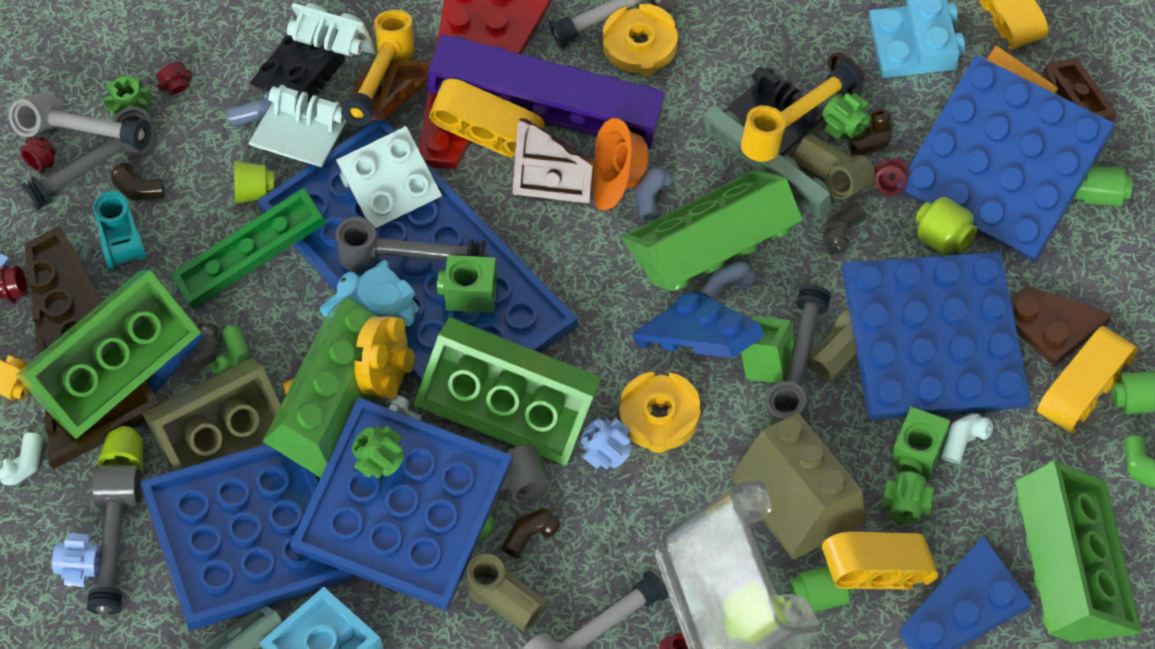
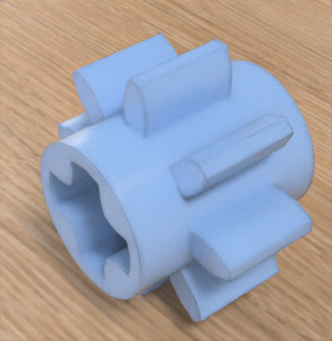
[581,418,632,469]
[52,533,102,587]

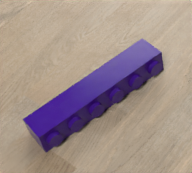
[427,34,665,149]

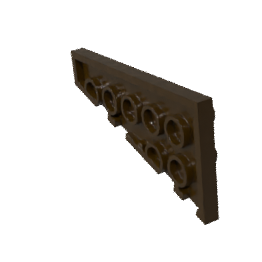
[24,226,159,469]

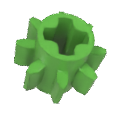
[103,75,153,117]
[822,93,871,141]
[352,425,404,478]
[881,472,935,524]

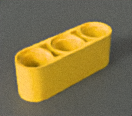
[978,0,1048,51]
[429,79,545,158]
[1037,325,1138,435]
[822,532,938,590]

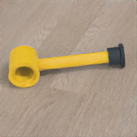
[341,10,415,126]
[740,61,860,162]

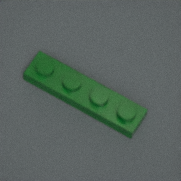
[170,188,327,309]

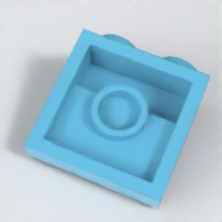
[868,0,965,78]
[260,587,384,649]

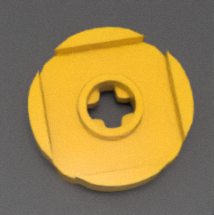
[603,4,678,76]
[354,316,415,400]
[619,372,701,453]

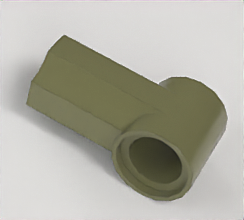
[793,134,875,200]
[807,307,857,382]
[467,554,547,633]

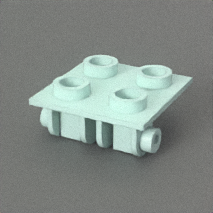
[287,3,377,57]
[249,85,347,168]
[336,126,442,229]

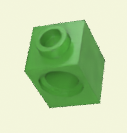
[437,255,498,313]
[741,316,795,383]
[891,407,950,479]

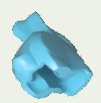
[320,260,420,327]

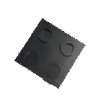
[249,35,345,102]
[723,66,823,156]

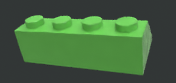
[621,169,803,291]
[15,270,201,439]
[263,296,378,478]
[413,317,602,466]
[1015,461,1142,642]

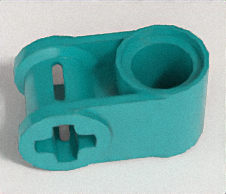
[93,191,147,271]

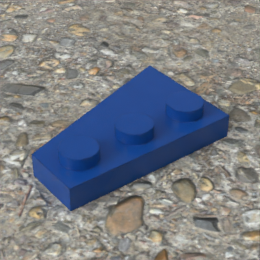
[632,291,764,358]
[899,536,1031,649]

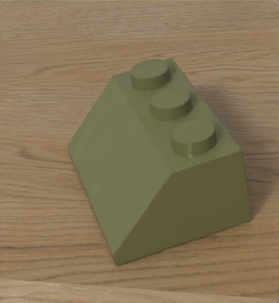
[142,358,281,471]
[731,412,867,560]

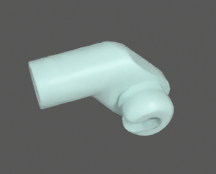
[941,413,993,464]
[0,433,44,486]

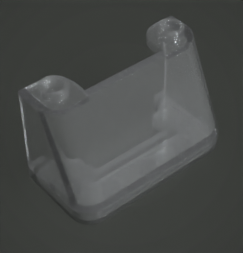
[655,481,821,649]

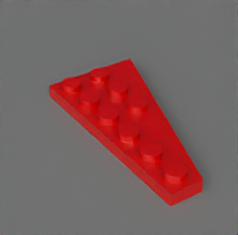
[418,0,552,170]

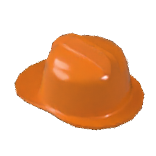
[593,118,649,211]

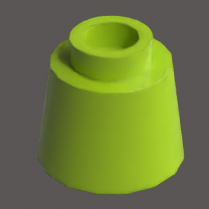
[234,161,274,204]
[97,426,143,473]

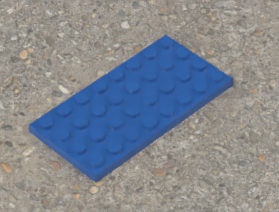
[257,120,578,384]

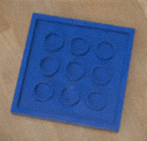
[897,55,1115,262]
[841,252,1031,420]
[290,397,513,611]
[140,444,352,631]

